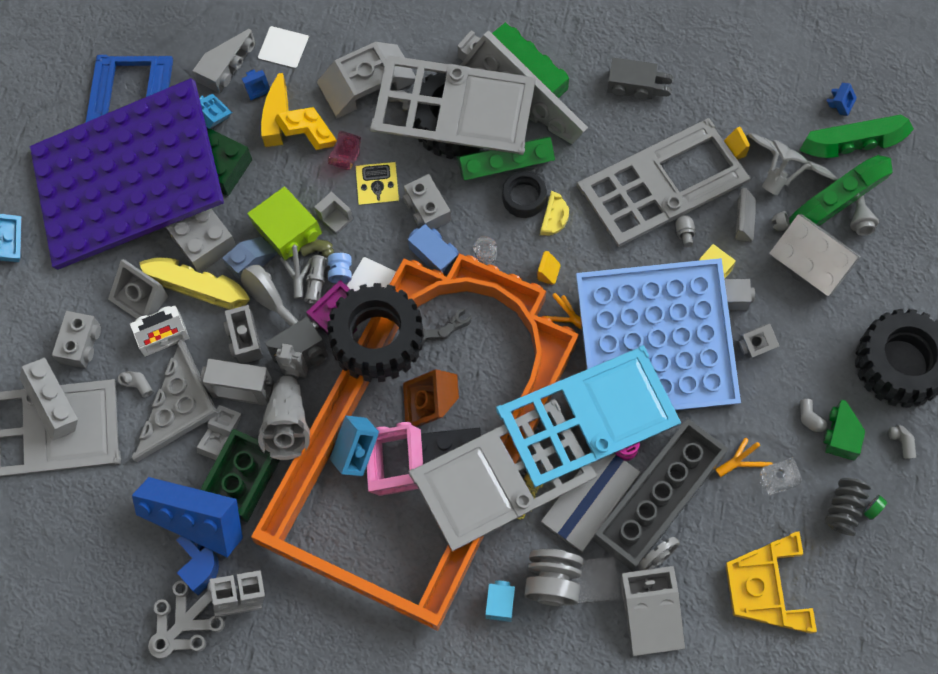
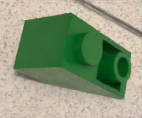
[823,400,865,461]

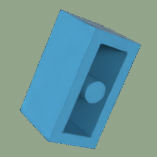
[330,415,379,476]

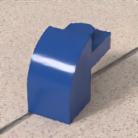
[177,536,219,595]

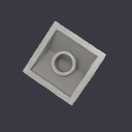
[108,259,168,319]

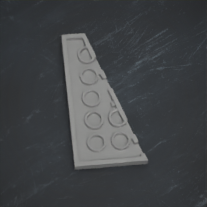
[460,30,588,144]

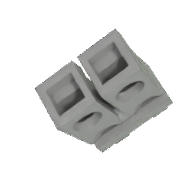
[209,570,265,618]

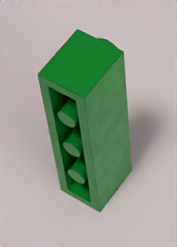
[492,22,569,98]
[457,137,555,180]

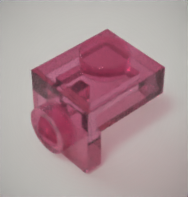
[328,131,361,170]

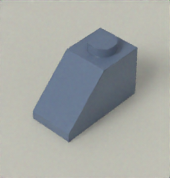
[222,237,278,283]

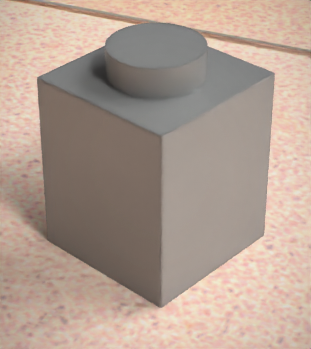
[724,279,755,310]

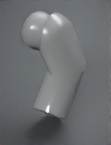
[800,399,827,432]

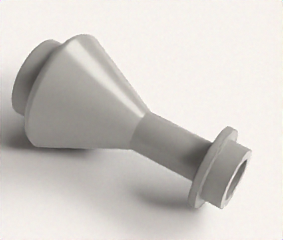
[850,194,879,236]

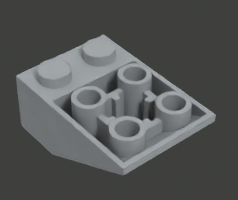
[620,566,685,656]

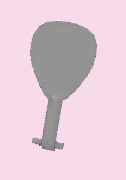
[241,265,319,330]

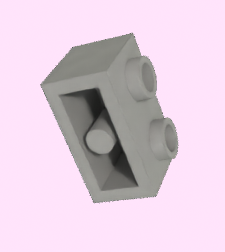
[403,174,451,229]
[224,305,264,364]
[52,311,101,369]

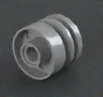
[524,549,583,606]

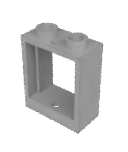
[201,359,274,406]

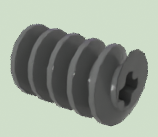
[825,478,871,536]

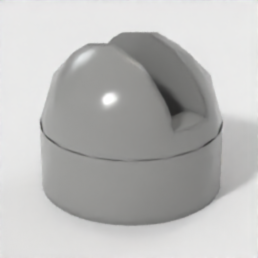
[771,211,790,231]

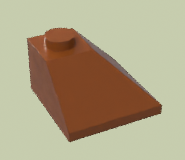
[403,369,459,427]

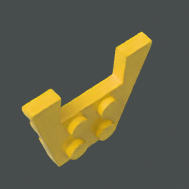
[725,531,817,634]

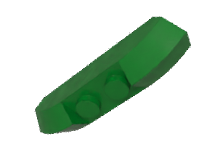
[800,114,914,158]
[789,155,893,226]

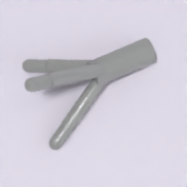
[280,244,312,299]

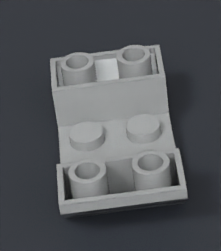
[317,42,416,119]

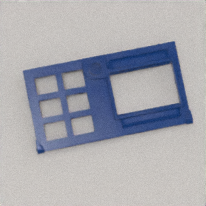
[86,55,173,122]

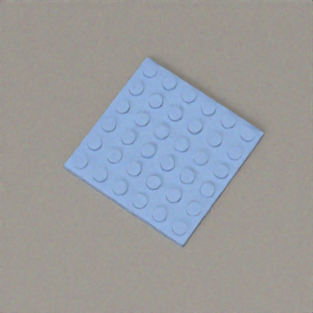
[576,258,741,411]

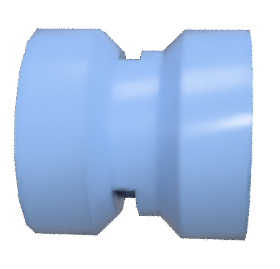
[328,253,352,284]

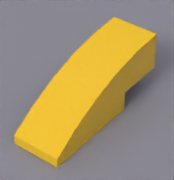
[261,73,289,147]

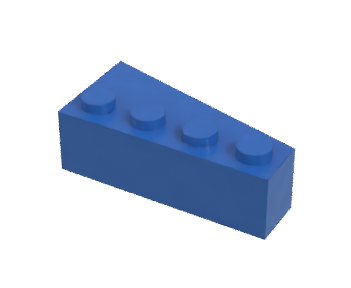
[132,477,243,558]

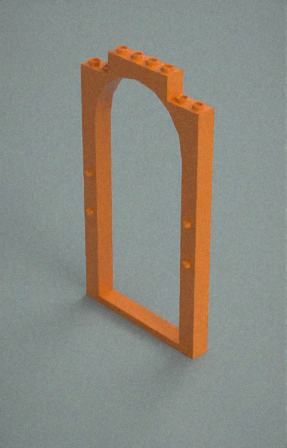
[251,253,579,631]

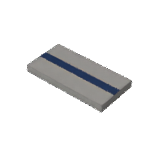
[541,454,641,553]

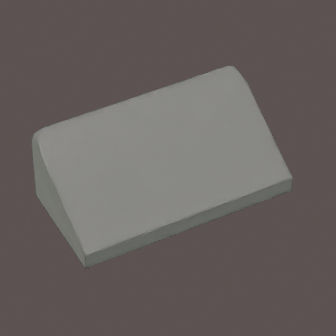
[735,188,756,242]

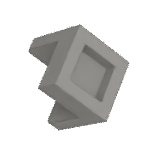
[315,192,353,234]

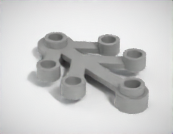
[148,577,225,659]

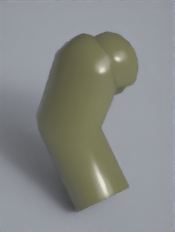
[300,239,334,258]

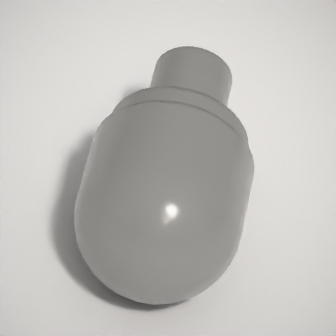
[675,215,696,247]

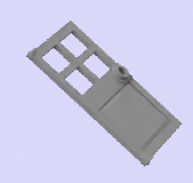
[370,55,536,155]
[0,379,121,477]
[408,399,597,552]

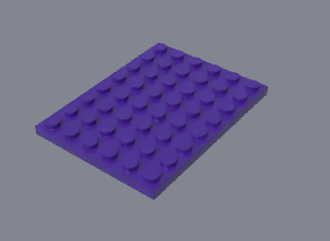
[30,78,224,270]

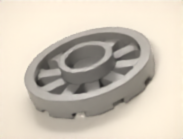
[638,537,680,571]

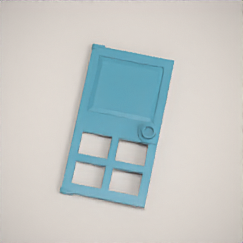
[496,345,681,488]

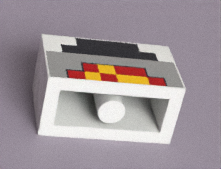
[130,306,190,356]

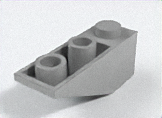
[193,29,255,93]

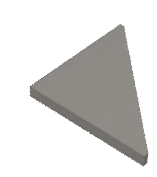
[132,339,218,462]

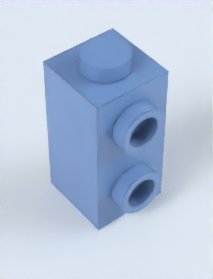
[408,224,458,276]

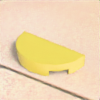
[540,191,569,236]

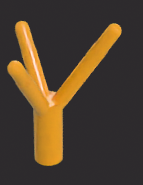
[544,293,582,330]
[715,438,773,478]

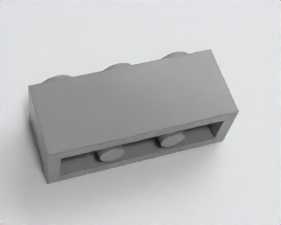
[20,358,78,441]

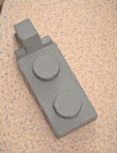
[275,343,308,379]

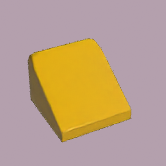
[724,127,750,160]
[537,251,561,285]

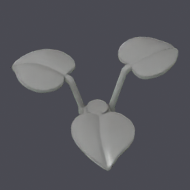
[746,133,838,196]

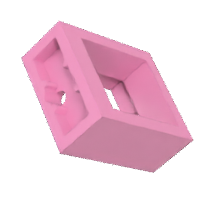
[367,422,423,496]

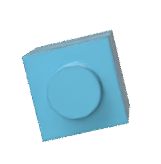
[485,581,515,622]

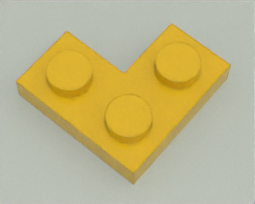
[275,107,337,150]

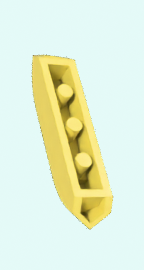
[139,258,250,310]

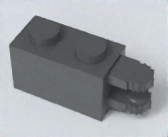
[607,57,674,99]

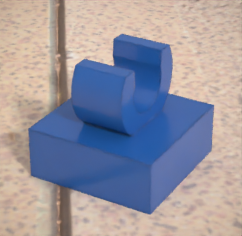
[242,69,270,100]
[826,83,857,116]

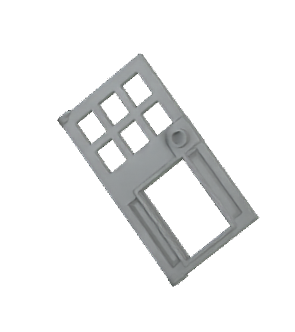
[576,118,751,247]

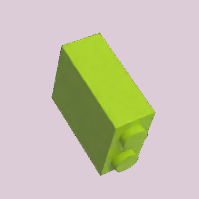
[247,186,322,261]

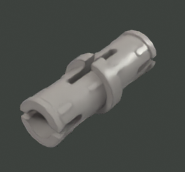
[304,255,327,305]

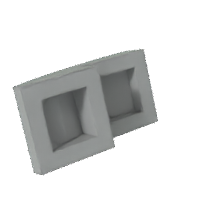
[197,405,241,460]

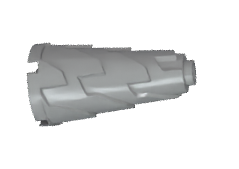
[258,375,310,460]

